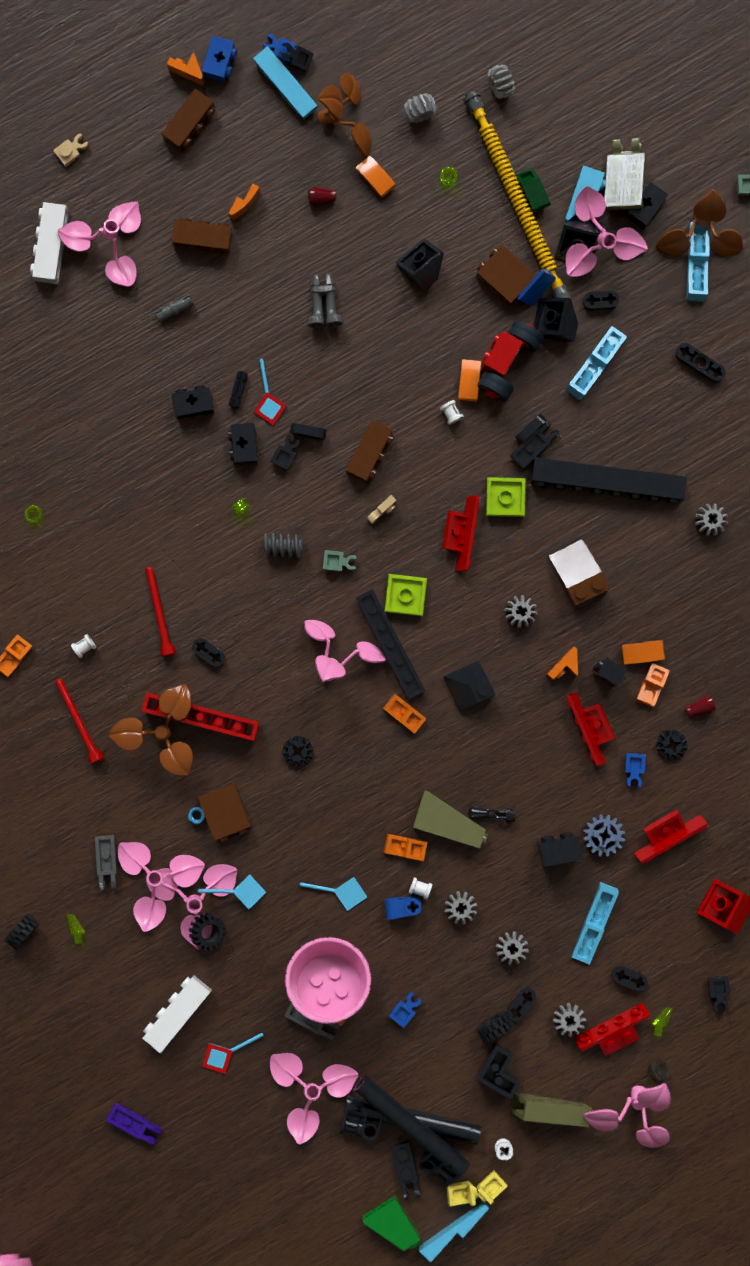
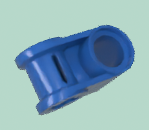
[384,896,422,920]

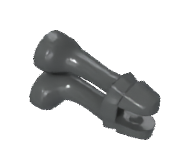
[307,273,343,328]

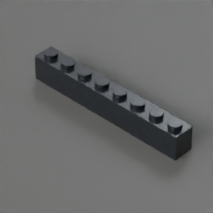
[530,457,687,504]

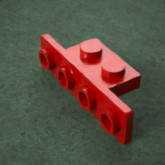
[442,495,480,571]
[567,692,615,767]
[634,810,708,864]
[574,1003,650,1056]

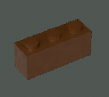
[161,89,215,152]
[172,218,233,254]
[346,420,394,483]

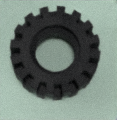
[189,913,227,951]
[4,914,40,950]
[476,1011,514,1043]

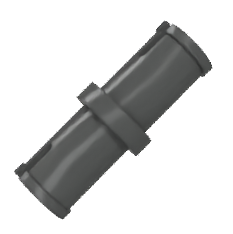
[155,294,194,323]

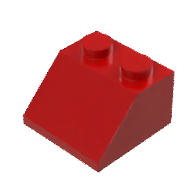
[697,879,750,935]

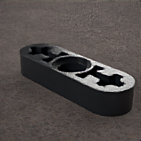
[675,343,726,382]

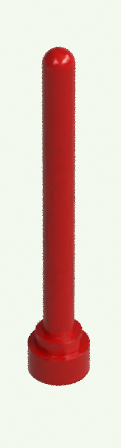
[146,566,176,657]
[56,679,104,765]

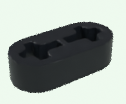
[582,290,619,311]
[515,413,547,444]
[290,423,327,440]
[192,638,225,667]
[611,965,648,991]
[507,987,536,1022]

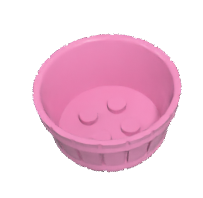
[285,937,371,1023]

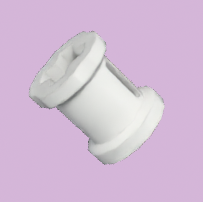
[440,400,464,425]
[71,634,97,658]
[408,877,432,900]
[495,1139,513,1160]

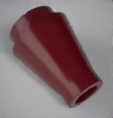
[308,186,336,205]
[686,695,716,718]

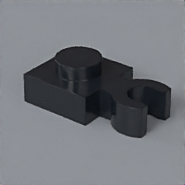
[278,43,314,72]
[271,435,300,471]
[707,976,730,1011]

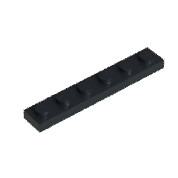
[356,589,426,700]

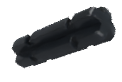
[229,371,248,408]

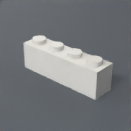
[30,202,69,284]
[143,975,212,1053]

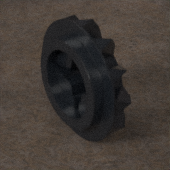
[656,730,687,760]
[282,736,313,767]

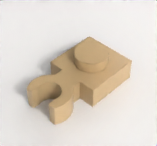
[53,134,89,167]
[367,495,396,524]

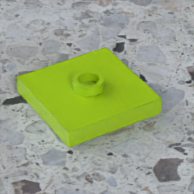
[486,477,526,517]
[385,574,427,617]

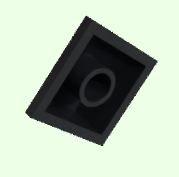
[555,220,603,260]
[396,238,444,292]
[533,298,578,342]
[443,661,496,711]

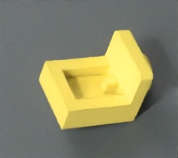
[477,1170,507,1204]
[447,1181,478,1206]

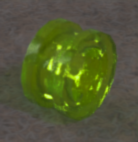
[440,166,457,186]
[231,497,250,515]
[24,505,44,523]

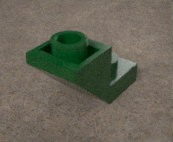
[515,168,551,213]

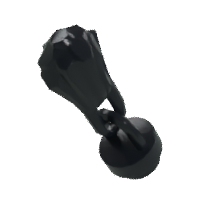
[468,805,515,823]

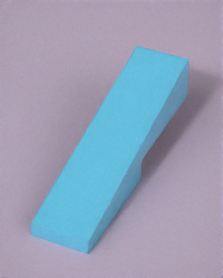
[253,46,318,119]
[686,222,709,301]
[566,326,627,401]
[572,882,619,965]
[419,1202,489,1262]

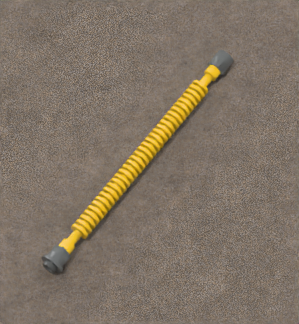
[463,91,571,299]

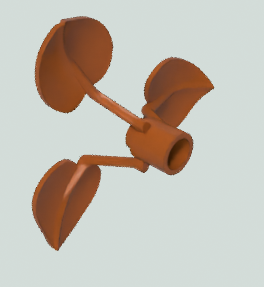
[317,73,371,157]
[656,189,743,256]
[109,685,193,776]

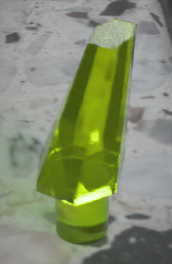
[67,914,85,944]
[652,1007,673,1036]

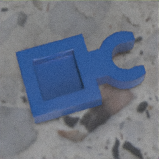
[263,34,296,65]
[625,753,646,787]
[389,991,422,1028]

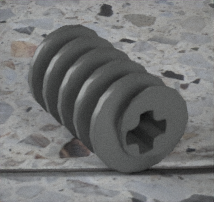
[264,533,303,559]

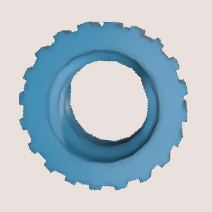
[188,807,205,824]

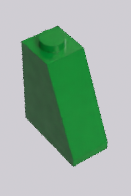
[362,1195,421,1251]

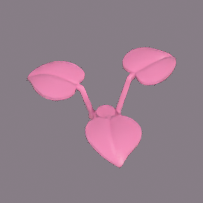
[565,186,648,276]
[57,202,141,287]
[304,620,387,682]
[118,842,205,932]
[146,864,238,950]
[270,1053,358,1144]
[584,1083,670,1148]

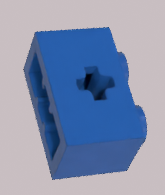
[202,36,237,84]

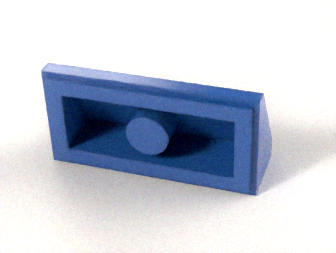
[517,269,556,306]

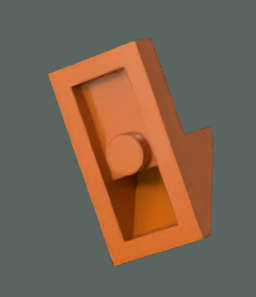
[167,52,204,86]
[546,646,578,680]

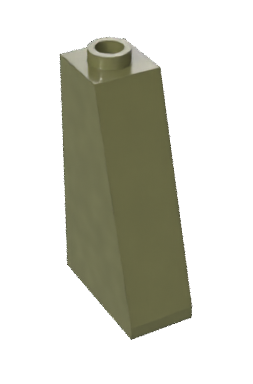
[413,790,488,848]
[510,1092,592,1127]

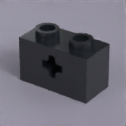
[626,182,669,230]
[171,385,214,420]
[228,423,258,465]
[593,657,627,687]

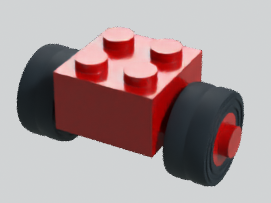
[477,321,544,402]

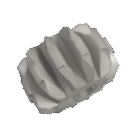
[488,64,515,99]
[404,93,437,123]
[695,504,728,536]
[504,595,537,628]
[445,891,477,924]
[496,931,529,965]
[553,1003,586,1037]

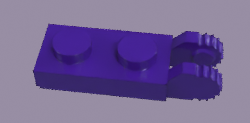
[106,1102,162,1145]

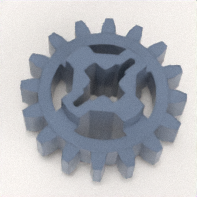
[583,814,625,856]

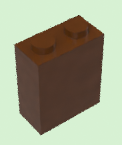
[476,245,536,307]
[198,783,252,842]

